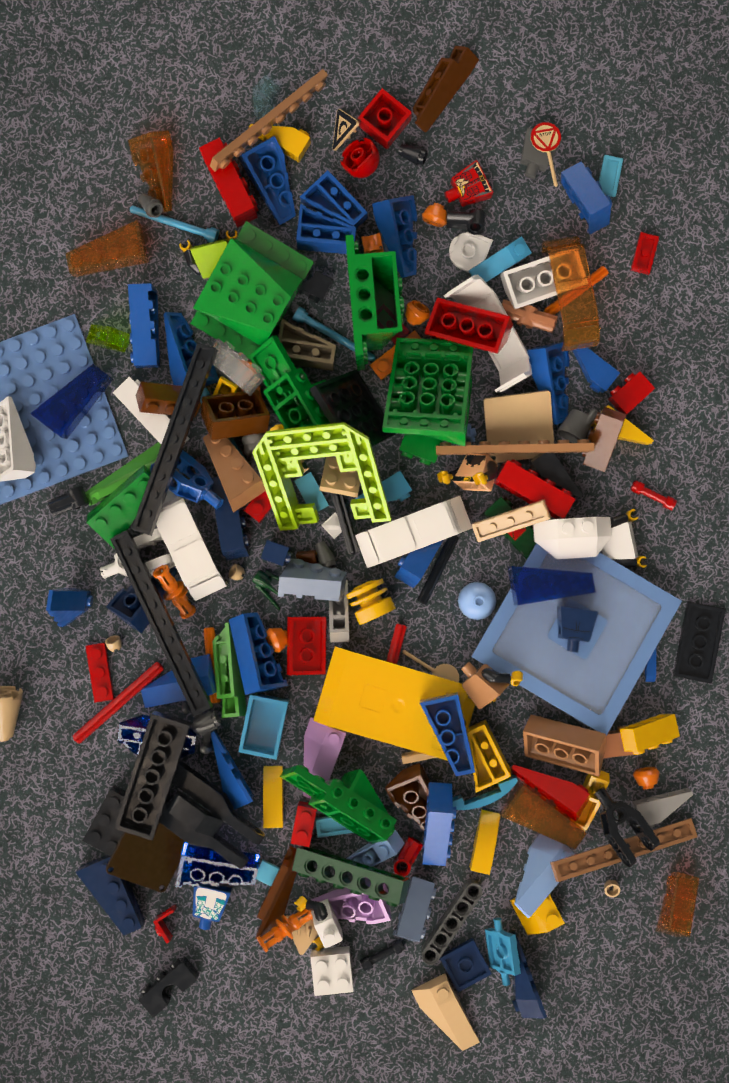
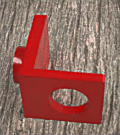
[153,904,177,944]

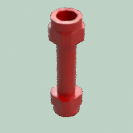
[630,480,677,511]

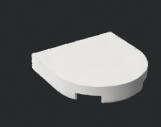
[449,232,493,273]

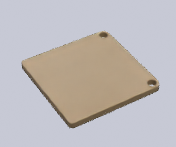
[483,390,554,463]

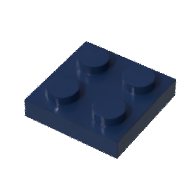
[440,938,492,992]

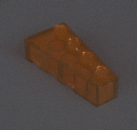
[65,220,149,277]
[500,783,587,849]

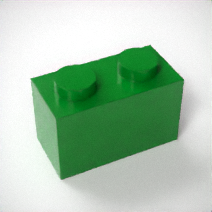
[399,434,443,466]

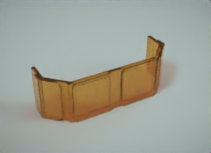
[541,236,600,351]

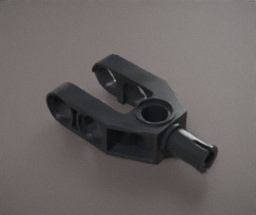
[594,787,660,867]

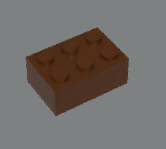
[201,390,270,440]

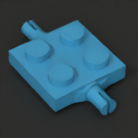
[485,917,521,986]

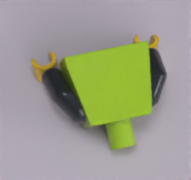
[179,230,238,279]

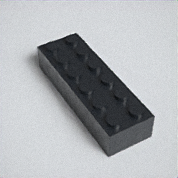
[114,711,192,840]

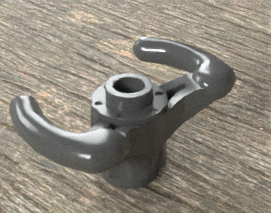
[182,701,221,754]

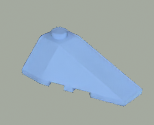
[514,834,575,918]

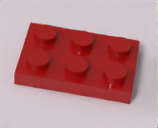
[287,616,326,675]

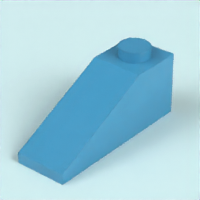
[469,236,532,282]
[355,471,412,502]

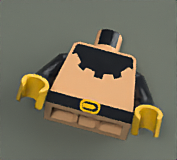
[437,454,498,491]

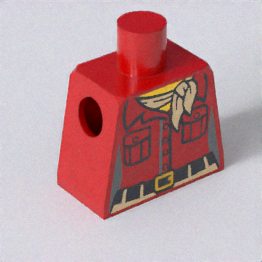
[444,160,493,207]

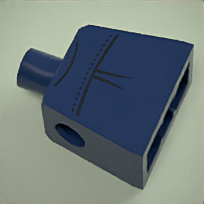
[557,606,598,653]

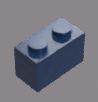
[261,540,293,566]

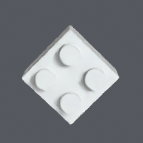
[311,946,353,996]

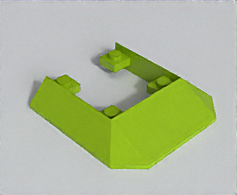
[252,422,392,531]

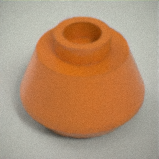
[422,203,447,227]
[405,300,430,326]
[266,628,287,653]
[633,767,660,789]

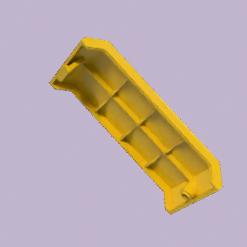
[313,646,475,761]

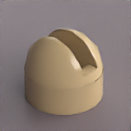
[229,564,245,581]
[105,635,122,652]
[604,880,620,897]

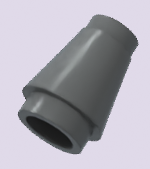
[138,193,163,218]
[315,541,337,568]

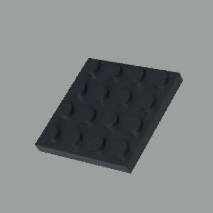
[310,369,396,447]

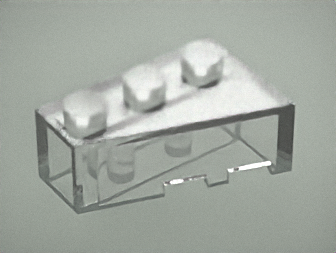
[211,338,265,396]

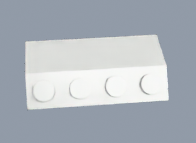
[500,247,588,310]

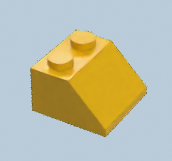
[510,894,565,935]

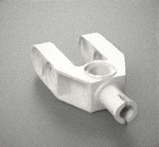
[100,528,175,579]

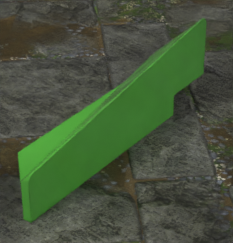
[212,622,247,718]

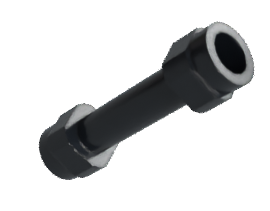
[360,939,406,971]

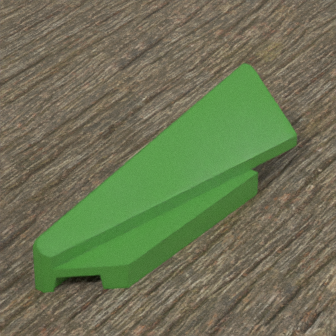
[85,442,161,506]

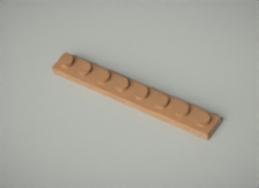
[210,69,328,172]
[436,439,595,455]
[550,818,698,882]

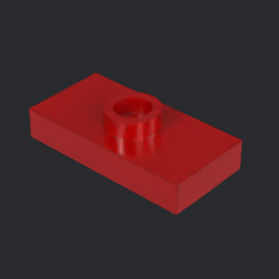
[630,232,659,275]

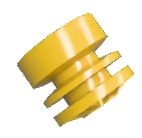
[346,578,396,625]

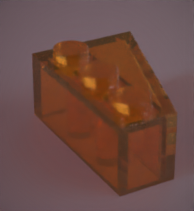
[656,872,699,937]

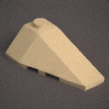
[411,973,480,1051]

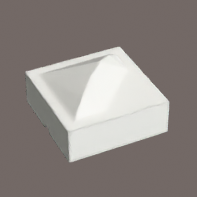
[321,513,342,539]

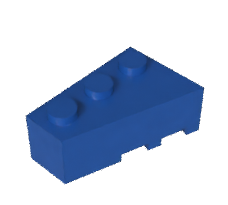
[300,170,368,229]
[394,540,443,588]

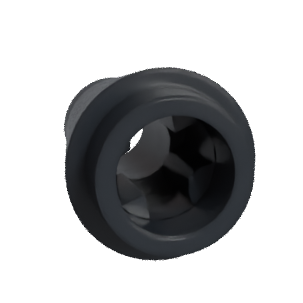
[398,143,428,166]

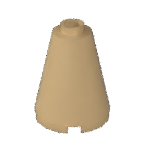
[0,686,23,742]

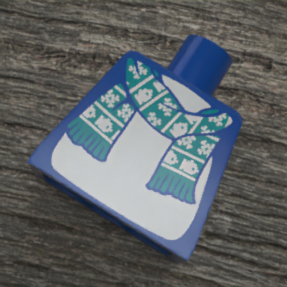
[193,880,232,930]

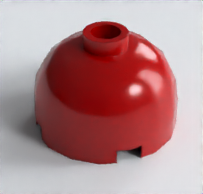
[341,138,380,179]

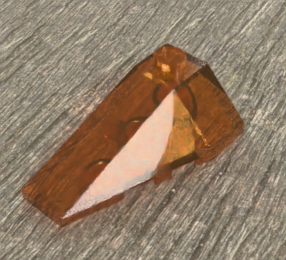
[128,130,173,213]

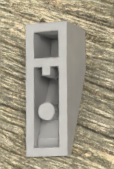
[329,580,350,642]
[632,788,693,828]

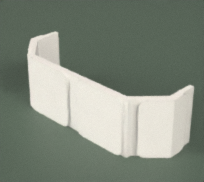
[444,275,532,392]
[156,489,228,601]
[355,496,472,568]

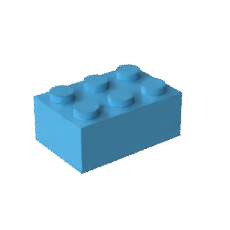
[238,693,289,760]

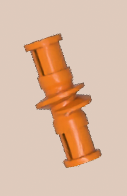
[153,565,196,619]
[257,908,313,952]

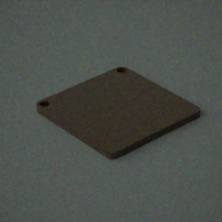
[105,823,189,893]

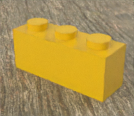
[620,714,680,755]

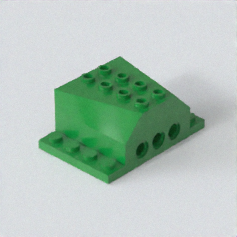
[190,221,314,359]
[345,235,404,371]
[382,338,474,446]

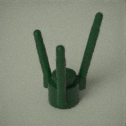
[252,570,281,610]

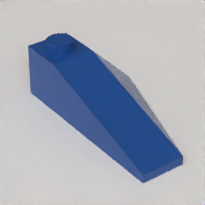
[164,312,219,386]
[46,588,93,627]

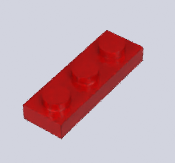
[85,643,115,703]

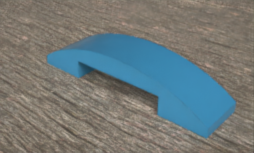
[453,775,518,810]

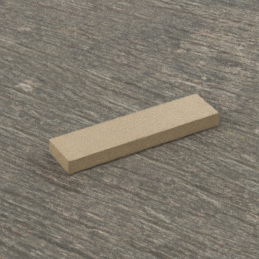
[471,500,551,542]

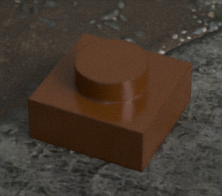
[296,550,319,564]

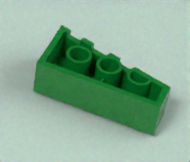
[86,465,151,548]

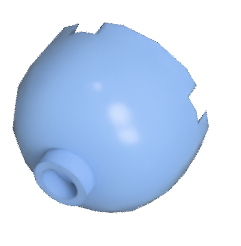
[458,582,496,620]

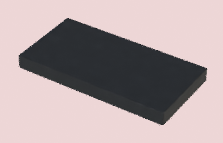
[673,601,726,684]

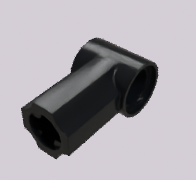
[447,208,486,235]
[48,486,89,516]

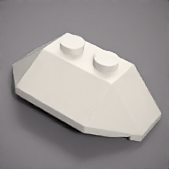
[533,517,612,559]

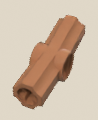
[502,299,558,333]

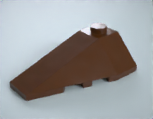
[385,763,453,835]

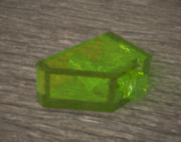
[86,324,130,353]

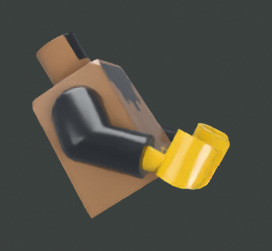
[461,662,523,710]

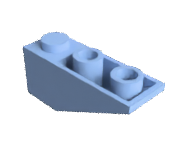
[346,830,405,867]

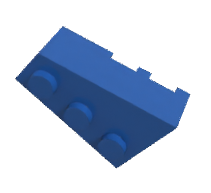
[561,161,612,235]
[296,204,356,254]

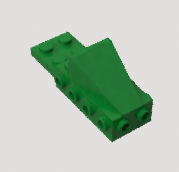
[248,335,330,429]
[280,765,397,844]

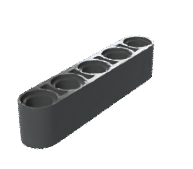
[421,879,482,965]

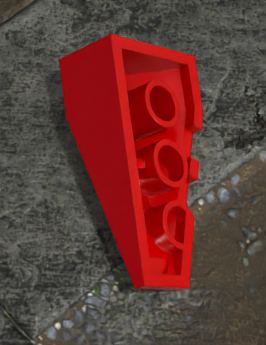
[511,765,590,822]

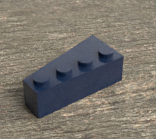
[211,477,249,560]
[76,855,146,935]

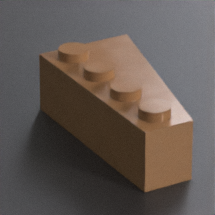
[203,434,265,513]

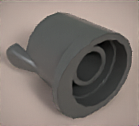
[557,409,598,443]

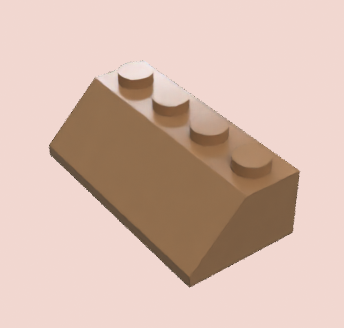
[523,715,606,777]

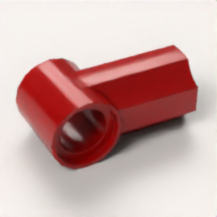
[393,836,423,877]

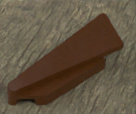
[413,46,479,132]
[255,846,297,941]

